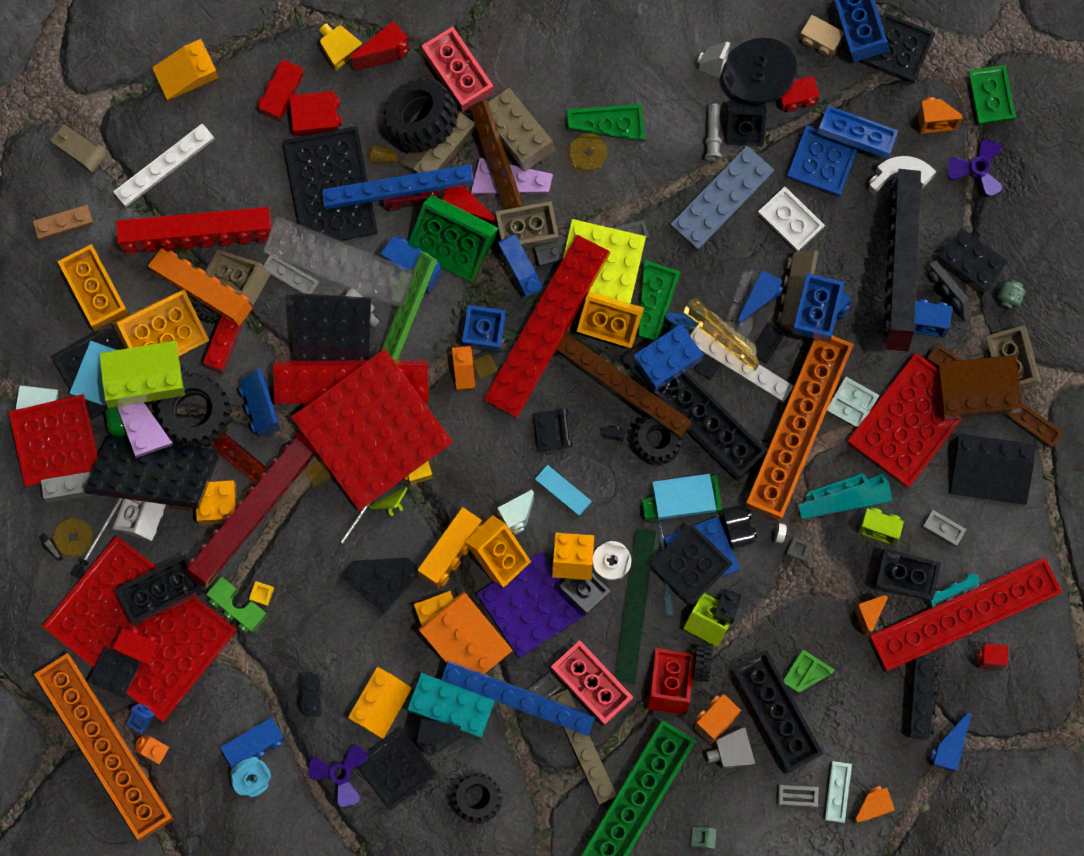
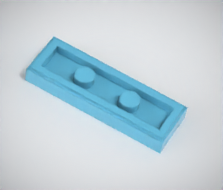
[535,465,592,517]

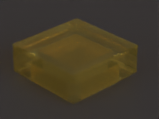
[473,354,498,379]
[305,461,331,487]

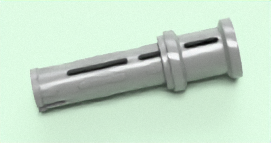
[705,104,722,161]

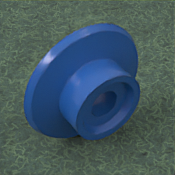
[666,313,699,332]

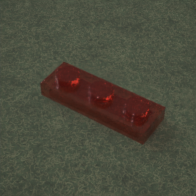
[213,432,268,484]

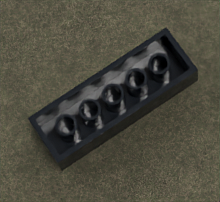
[731,650,824,774]

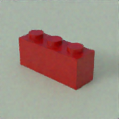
[258,59,304,122]
[203,316,244,374]

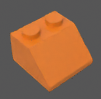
[917,97,963,134]

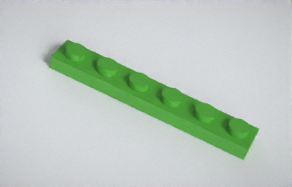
[381,252,437,360]

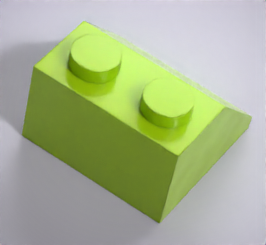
[858,508,904,546]
[684,594,730,647]

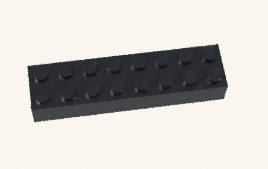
[630,365,768,481]

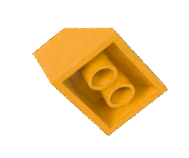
[348,667,412,739]

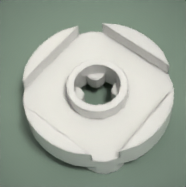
[593,541,631,581]

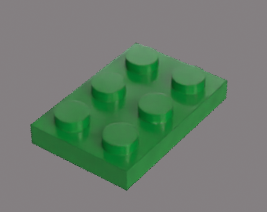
[968,65,1016,125]

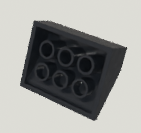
[950,434,1036,505]

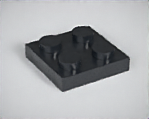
[557,573,611,616]
[88,647,141,699]

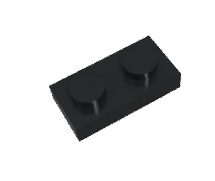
[714,589,742,624]

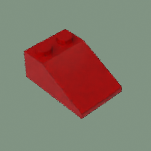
[350,21,409,71]
[648,648,694,715]

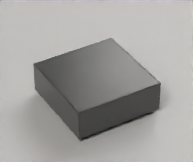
[786,537,811,562]

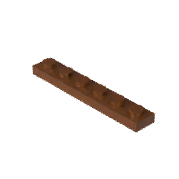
[469,100,524,210]

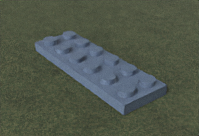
[670,146,775,251]

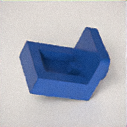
[126,703,155,735]

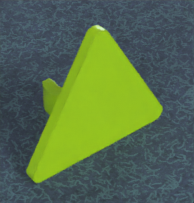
[369,486,408,516]

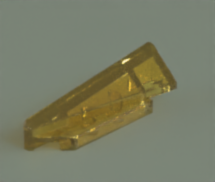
[684,298,759,371]

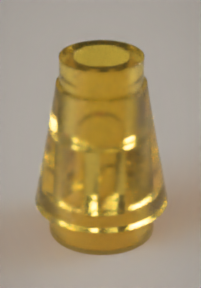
[370,145,398,163]

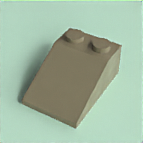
[205,250,271,306]

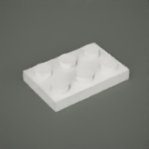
[758,187,825,252]

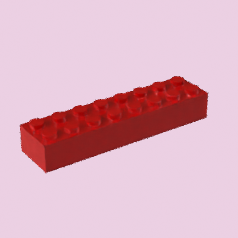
[116,207,273,255]
[273,360,429,404]

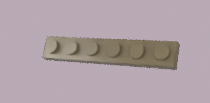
[550,689,617,805]

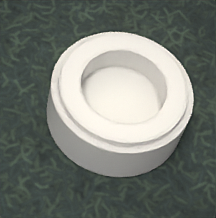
[774,523,787,543]

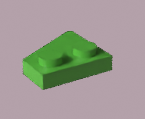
[784,650,835,693]

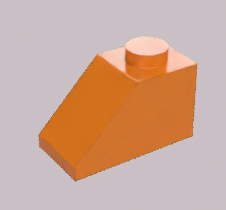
[452,346,476,390]
[854,786,895,824]

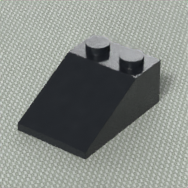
[872,548,941,600]

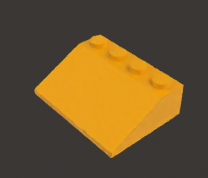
[112,289,210,356]

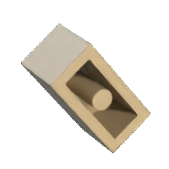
[799,15,844,57]

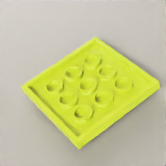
[563,219,646,303]

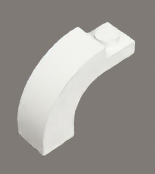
[868,156,936,195]

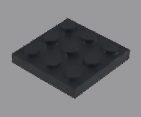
[863,12,936,84]
[650,523,733,606]
[358,728,438,811]

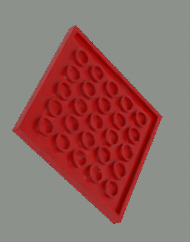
[292,349,453,511]

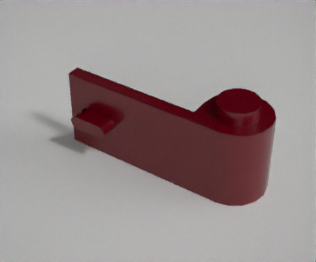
[383,190,440,211]

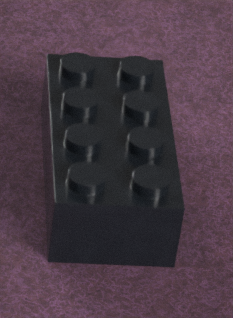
[115,554,205,627]

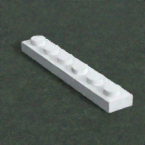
[113,124,215,207]
[690,326,794,403]

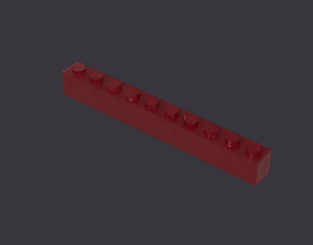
[186,429,317,589]

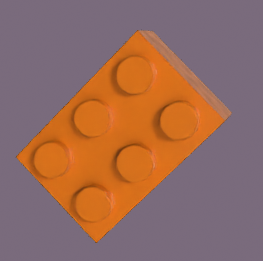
[693,694,741,746]

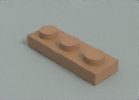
[33,205,93,240]

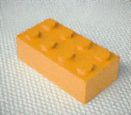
[58,244,129,331]
[418,507,482,589]

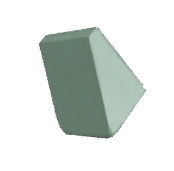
[691,827,716,849]

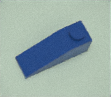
[498,234,543,297]
[736,271,783,326]
[930,713,972,772]

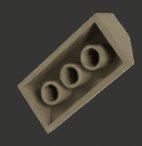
[400,112,476,174]
[777,250,818,331]

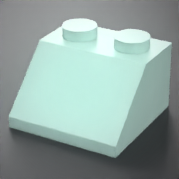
[498,490,534,535]

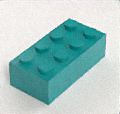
[407,673,495,740]

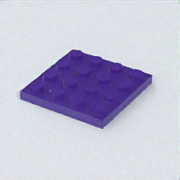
[477,551,584,659]

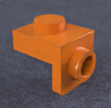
[134,734,169,765]

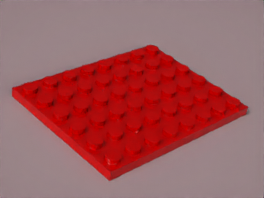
[42,535,238,723]

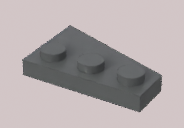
[929,261,971,322]

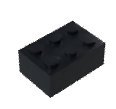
[937,228,1008,296]

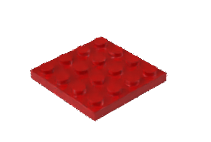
[9,394,98,487]

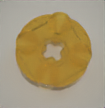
[570,133,607,171]
[53,517,93,557]

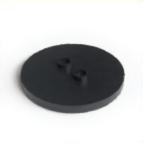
[723,38,798,105]

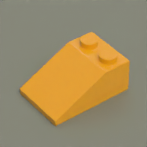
[152,39,218,101]

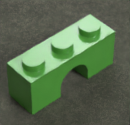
[207,577,268,634]

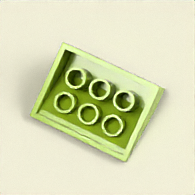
[100,341,185,408]

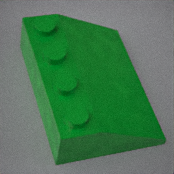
[408,194,499,283]

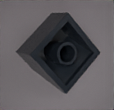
[726,101,766,146]

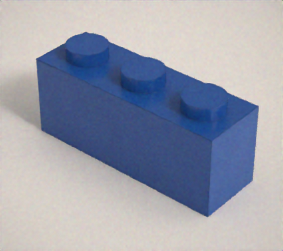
[220,717,285,768]

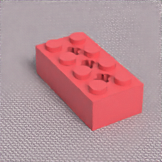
[421,27,494,113]
[551,640,633,727]

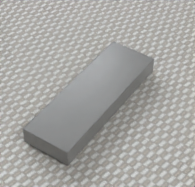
[263,253,320,294]

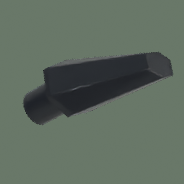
[39,533,63,561]

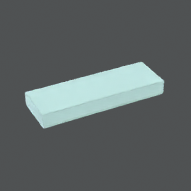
[824,761,852,823]

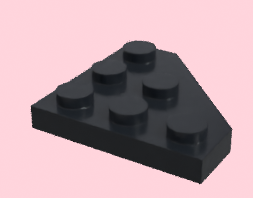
[340,558,419,615]

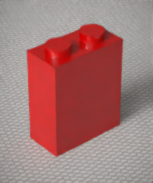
[290,91,342,137]

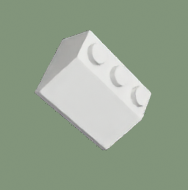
[113,499,165,541]

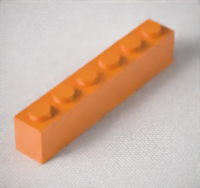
[148,248,253,326]

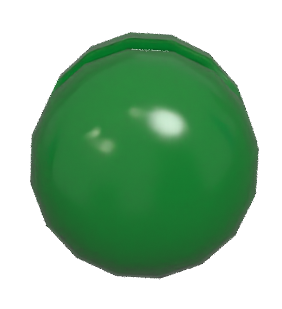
[105,407,127,437]

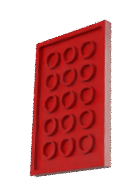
[847,353,962,489]

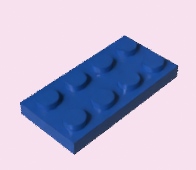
[817,106,898,159]

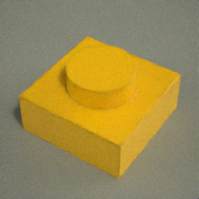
[249,581,274,606]

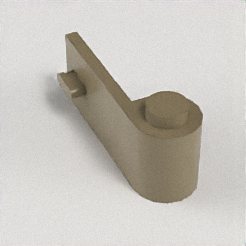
[50,124,106,173]

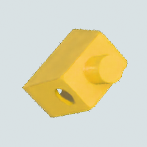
[319,24,363,71]

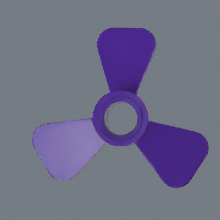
[948,140,1002,196]
[308,745,368,807]

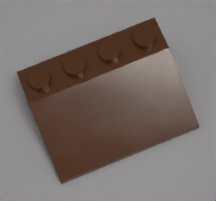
[939,355,1022,420]

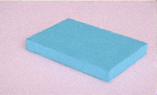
[70,341,116,407]
[653,474,716,520]

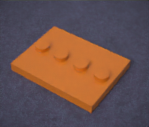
[419,591,513,674]

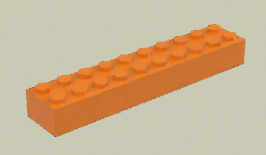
[745,336,854,522]
[34,653,174,842]

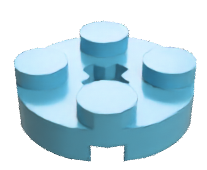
[230,757,271,797]

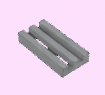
[778,785,819,807]

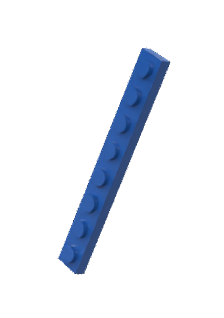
[322,164,474,209]
[441,661,596,736]

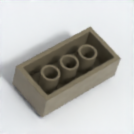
[488,88,555,172]

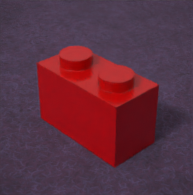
[779,76,820,112]
[112,627,160,667]
[975,644,1008,670]

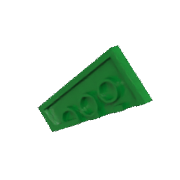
[567,104,645,142]

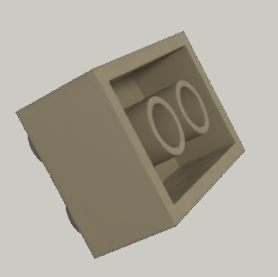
[496,201,559,250]

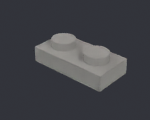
[923,510,967,547]

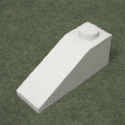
[698,42,730,78]

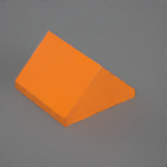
[855,595,888,638]

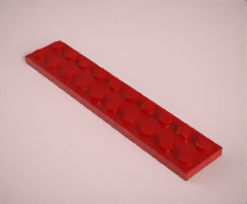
[484,235,611,418]
[870,558,1062,672]

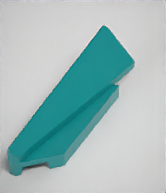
[798,473,892,519]

